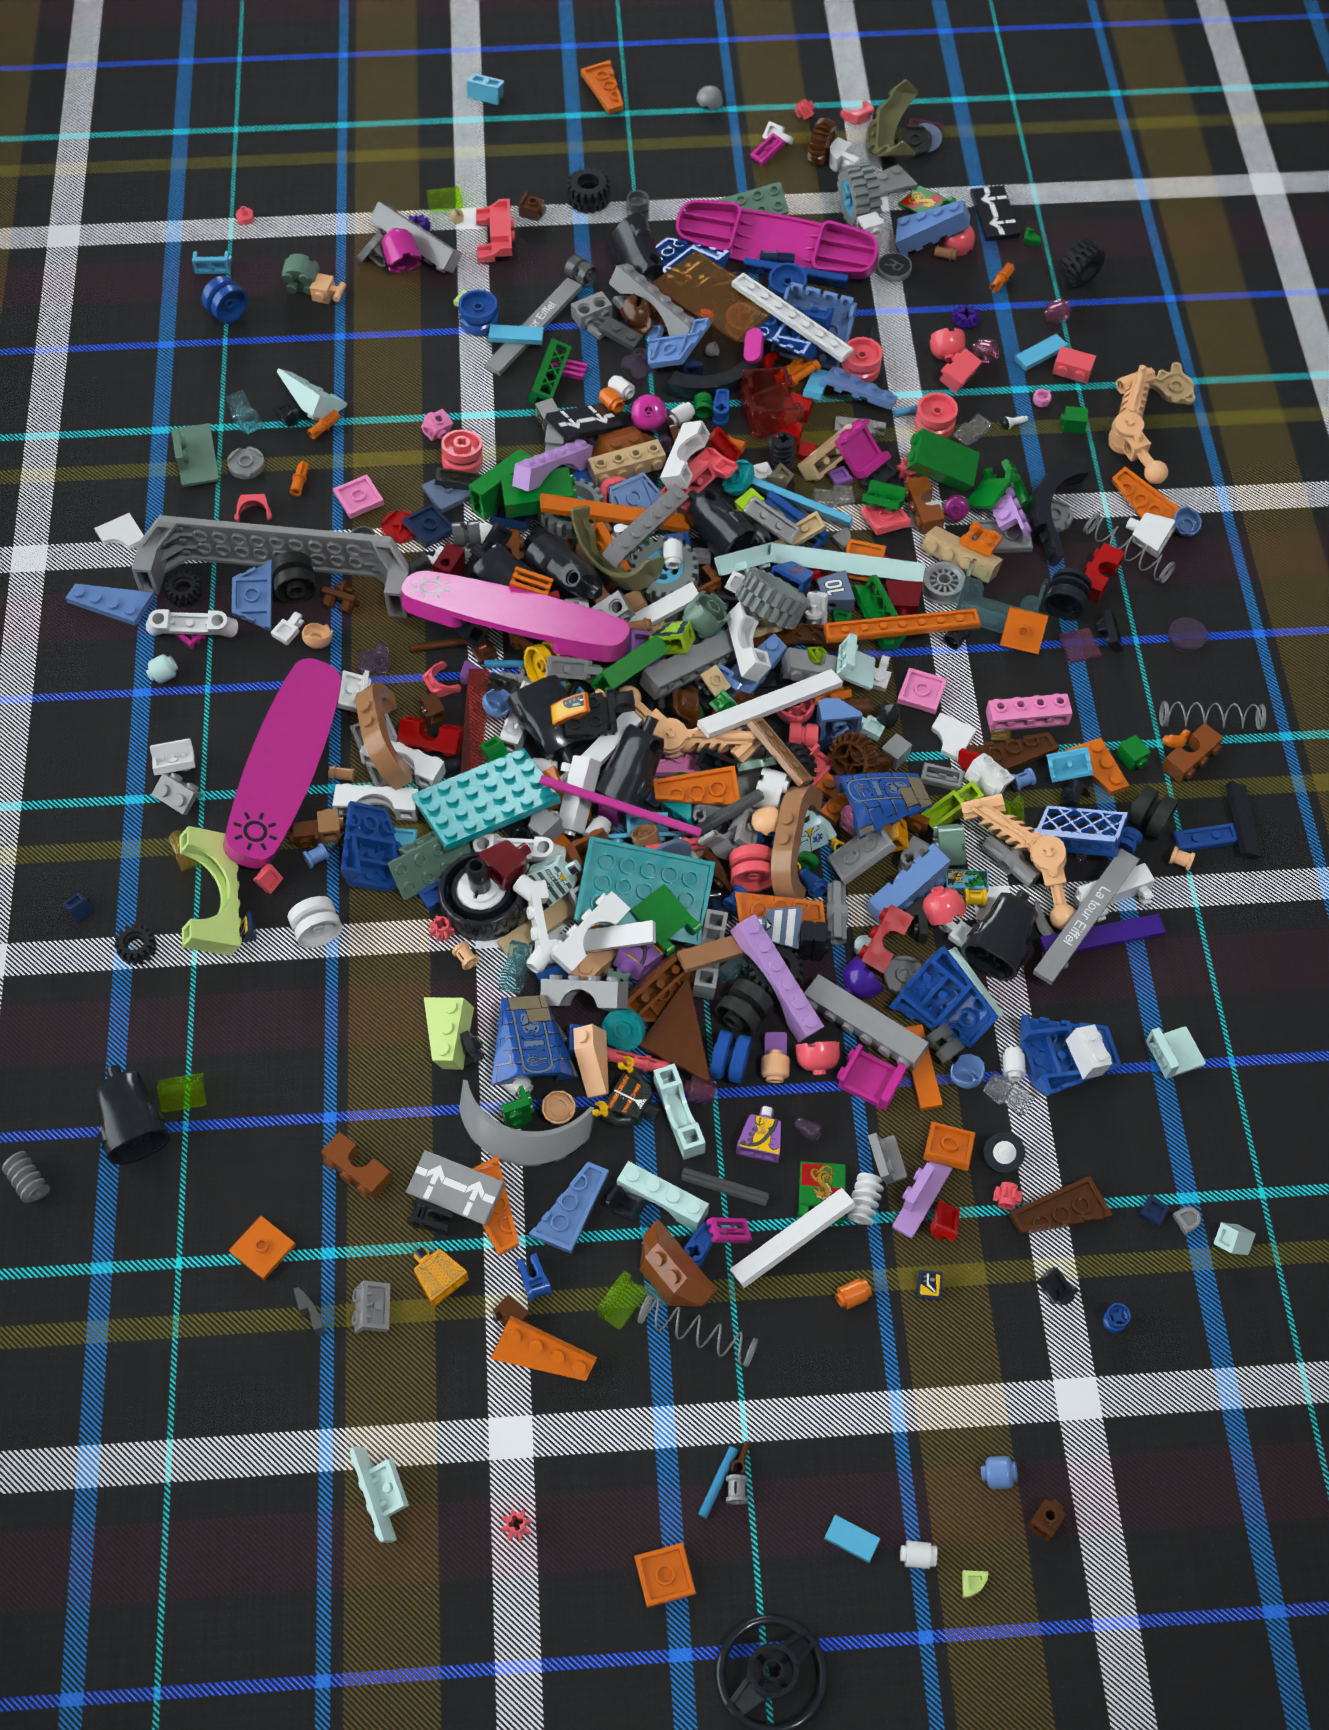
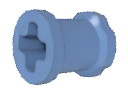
[1010,768,1036,792]
[302,843,330,869]

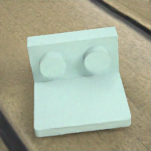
[836,633,875,690]
[1146,1026,1206,1079]

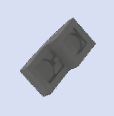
[293,1287,326,1337]

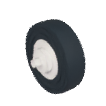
[983,1132,1025,1173]

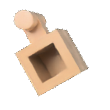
[310,273,346,304]

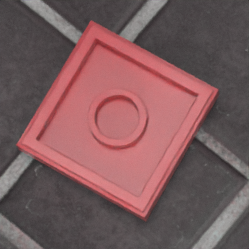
[860,505,911,535]

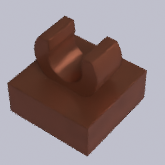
[471,638,498,665]

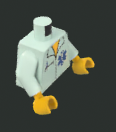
[797,810,844,871]

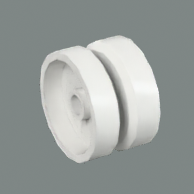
[287,896,343,948]

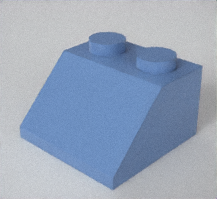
[815,698,863,742]

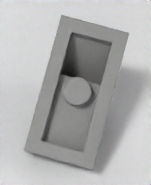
[728,808,758,846]

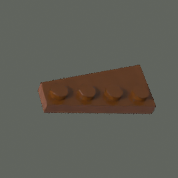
[967,732,1059,772]
[1009,1176,1113,1235]

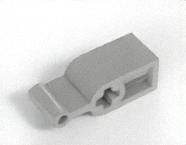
[698,830,740,861]

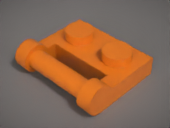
[773,357,821,387]
[959,522,1003,557]

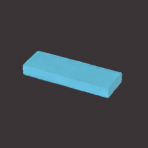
[488,324,544,345]
[1014,333,1068,371]
[803,369,828,400]

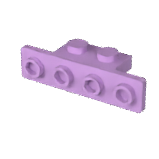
[992,486,1032,541]
[892,1161,953,1239]

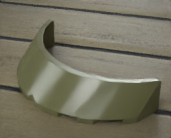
[866,79,918,158]
[570,505,665,591]

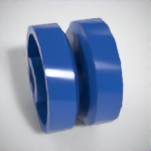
[768,262,807,301]
[201,275,249,324]
[458,289,499,336]
[710,1029,752,1084]

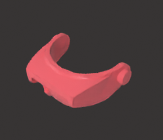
[840,100,874,125]
[234,494,272,522]
[423,661,461,697]

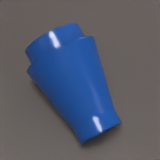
[798,868,827,898]

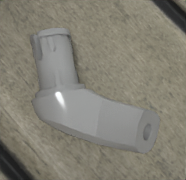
[693,804,726,822]

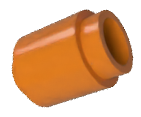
[598,387,625,414]
[835,1278,872,1310]

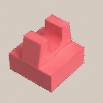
[253,863,283,894]

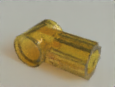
[168,830,201,872]

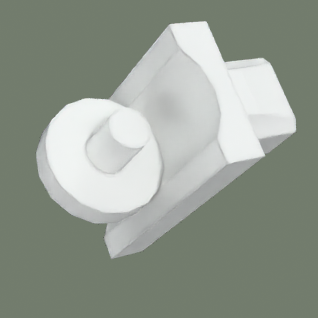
[805,592,828,625]

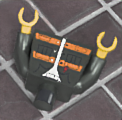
[592,1056,660,1128]

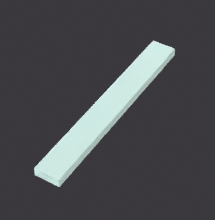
[770,543,925,582]

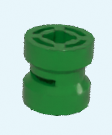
[694,392,713,418]

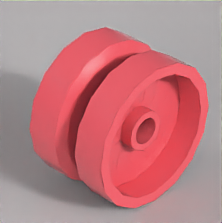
[841,337,883,383]
[915,392,958,438]
[441,429,483,473]
[728,844,772,892]

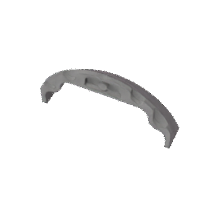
[459,1080,595,1167]

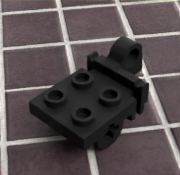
[561,689,636,741]

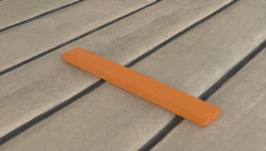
[540,493,690,532]
[823,608,981,643]

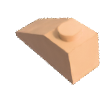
[570,948,620,994]
[573,1024,609,1099]

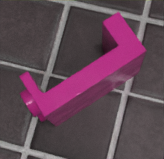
[834,419,891,480]
[837,1044,907,1111]

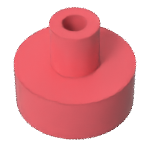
[236,206,254,225]

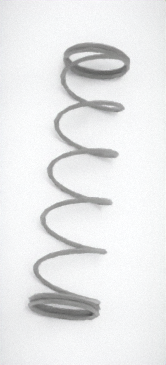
[1083,513,1176,584]
[1159,701,1266,730]
[637,1294,758,1368]

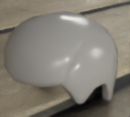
[697,85,723,110]

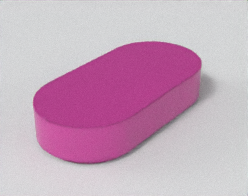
[744,328,764,364]

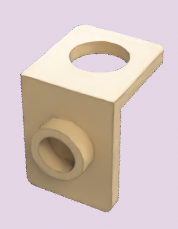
[694,665,731,697]

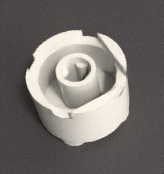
[753,767,791,810]

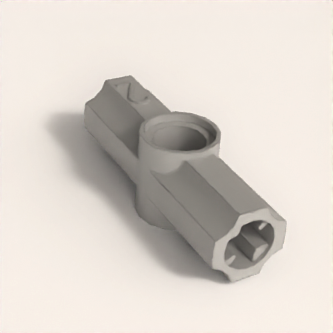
[981,834,1041,888]
[826,881,848,945]

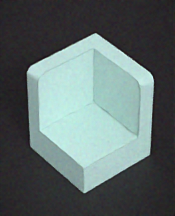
[1214,1222,1256,1255]

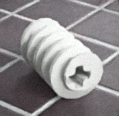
[847,1173,884,1225]

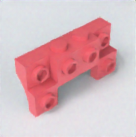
[476,199,515,263]
[660,447,739,514]

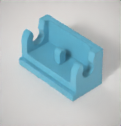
[467,73,504,105]
[192,251,232,274]
[1047,747,1093,783]

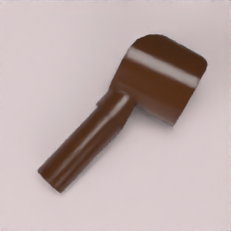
[731,1441,751,1475]

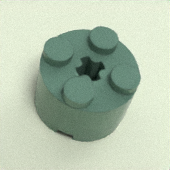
[281,254,320,295]
[682,590,730,639]
[933,824,966,866]

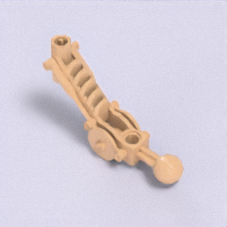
[1108,365,1168,484]
[618,686,763,763]
[961,793,1076,930]

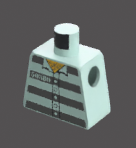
[527,855,582,906]

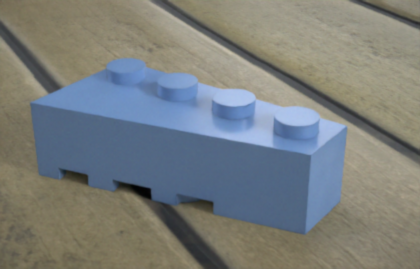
[895,200,970,256]
[866,843,950,923]

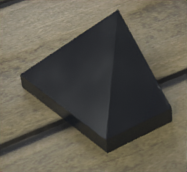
[695,746,741,774]

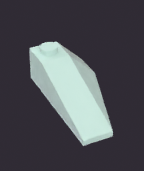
[277,368,347,420]

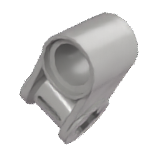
[898,836,931,873]

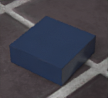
[1138,1195,1170,1228]

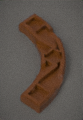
[753,623,861,652]

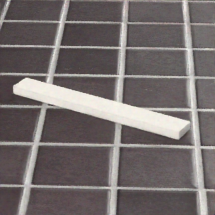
[731,273,854,363]
[697,669,843,739]

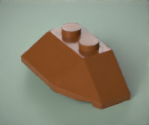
[592,426,656,457]
[628,947,695,1022]
[640,1219,718,1307]

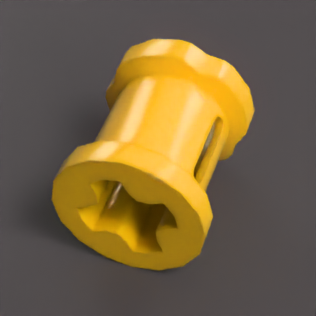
[963,888,987,907]

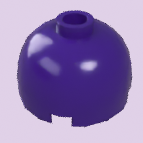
[842,957,884,1000]

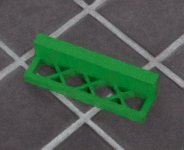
[527,338,572,404]
[852,575,907,649]

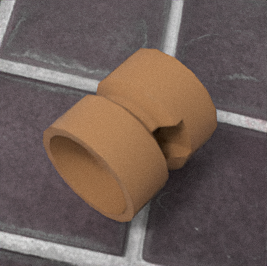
[631,823,662,847]

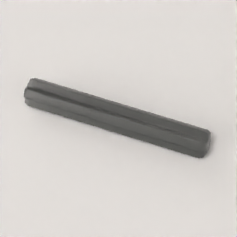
[694,789,764,836]
[681,1168,769,1206]

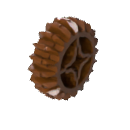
[808,118,837,166]
[827,731,881,775]

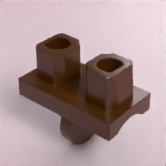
[322,580,360,614]

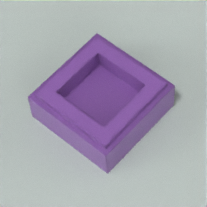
[827,466,853,489]

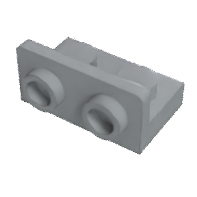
[868,1133,908,1185]
[352,1280,390,1333]

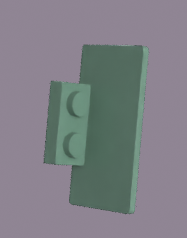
[715,182,789,215]
[171,423,219,487]
[387,831,472,900]

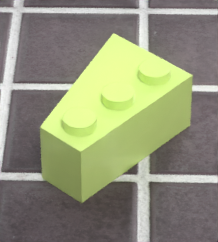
[424,997,474,1070]

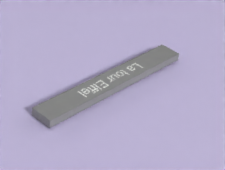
[485,277,582,376]
[1033,848,1139,985]

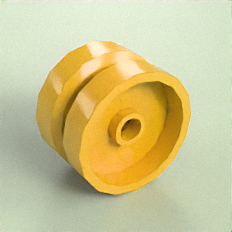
[524,641,569,683]

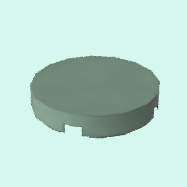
[737,757,779,772]

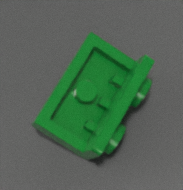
[862,479,907,512]
[501,1085,534,1129]

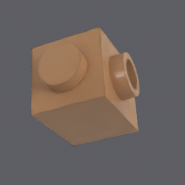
[317,809,345,843]

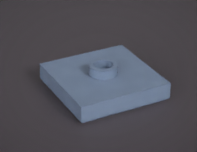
[422,479,471,513]

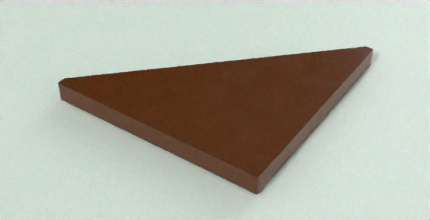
[639,979,711,1084]

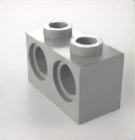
[571,291,612,330]
[591,590,636,622]

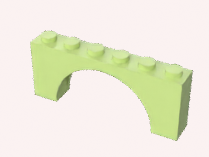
[179,826,242,956]

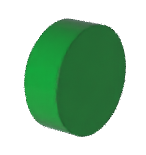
[798,851,820,870]

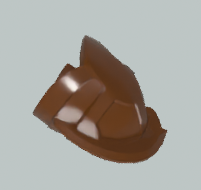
[620,293,654,335]

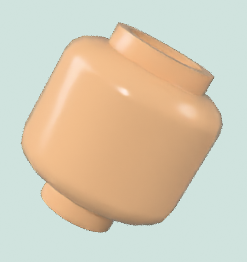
[761,1049,790,1083]

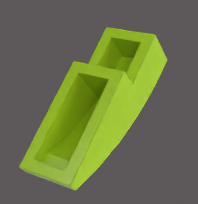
[921,781,985,829]

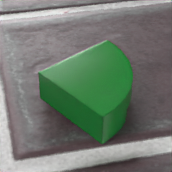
[1023,227,1041,247]
[833,608,853,622]

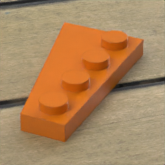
[581,60,623,115]
[1112,467,1180,519]
[653,765,740,806]
[735,892,826,923]
[472,1156,519,1256]
[491,1316,597,1381]

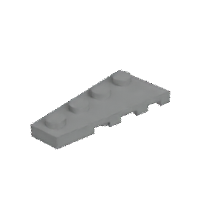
[877,164,918,197]

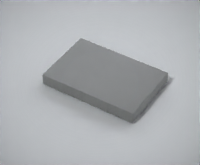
[971,518,1033,553]
[827,827,897,885]

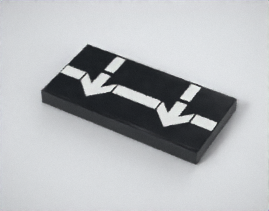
[970,185,1021,241]
[545,403,624,441]

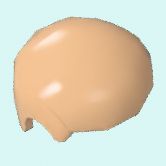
[302,623,333,649]
[751,806,780,836]
[542,1091,576,1125]

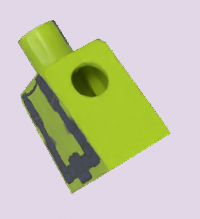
[648,620,695,654]

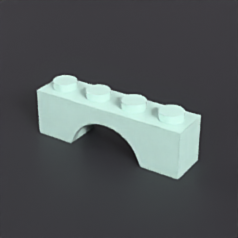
[653,1063,706,1160]
[617,1161,709,1232]

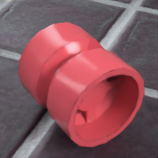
[788,722,819,748]

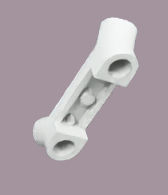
[146,609,238,638]
[472,834,566,862]
[513,874,558,973]

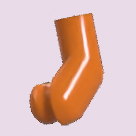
[1162,729,1192,748]

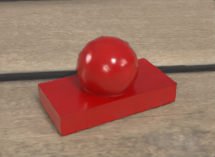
[707,427,741,462]
[930,1200,960,1241]

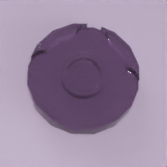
[1167,617,1208,653]

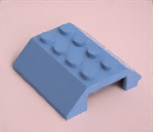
[770,282,857,369]

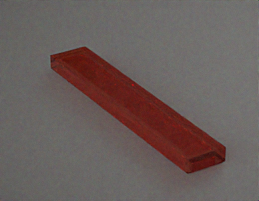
[460,669,490,774]

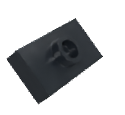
[859,461,899,491]

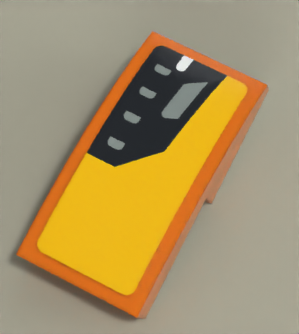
[550,692,590,726]

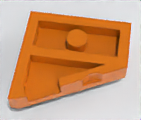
[814,686,852,705]

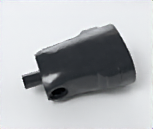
[608,214,664,287]
[687,488,757,557]
[526,533,603,599]
[470,542,554,591]
[506,675,583,764]
[595,715,664,808]
[961,890,1038,981]
[94,1065,170,1165]

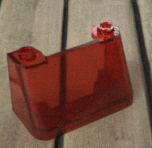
[741,367,805,439]

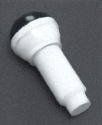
[1001,416,1028,430]

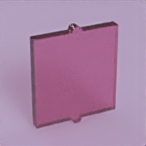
[1058,628,1101,664]

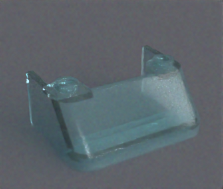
[956,558,1048,634]

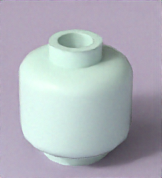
[146,654,178,684]

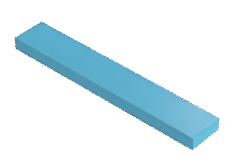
[749,477,853,529]

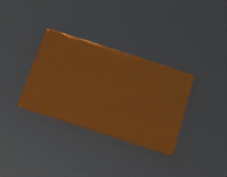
[652,251,772,342]

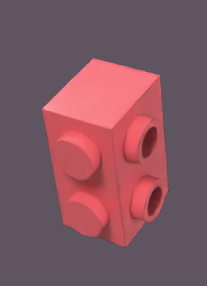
[1052,346,1096,384]
[940,348,982,393]

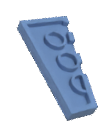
[819,366,898,409]
[66,584,155,626]
[726,633,788,701]
[529,1162,609,1254]

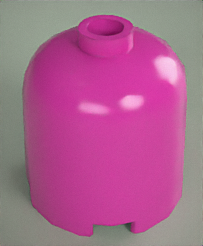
[381,228,422,274]
[631,394,668,434]

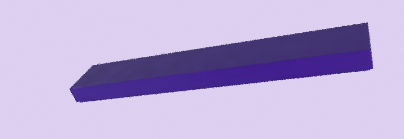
[1038,914,1166,955]

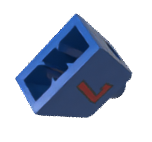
[771,561,814,594]

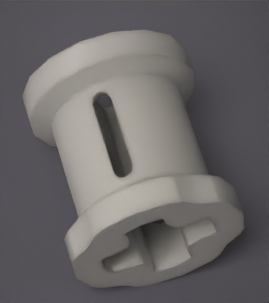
[726,1474,748,1505]

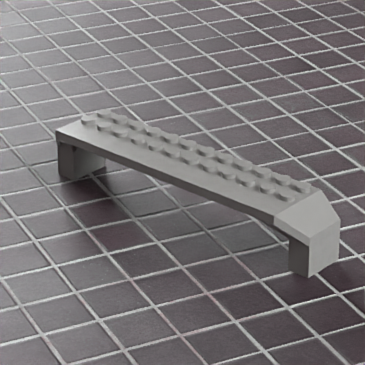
[131,515,411,618]

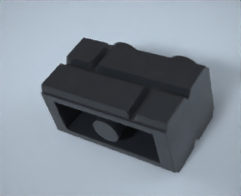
[797,921,831,961]

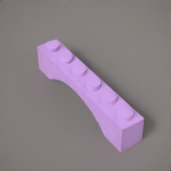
[512,439,593,491]
[730,914,824,1043]

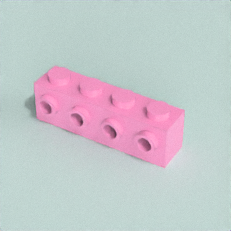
[986,693,1073,732]

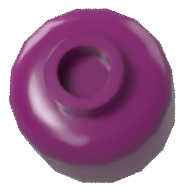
[944,495,969,521]

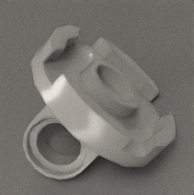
[356,232,387,267]

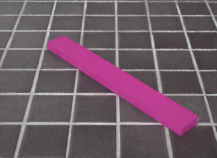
[539,775,702,837]

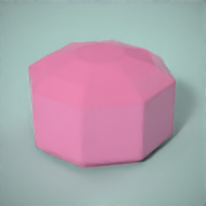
[1032,389,1052,407]

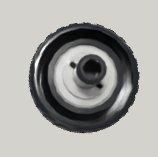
[438,851,528,941]

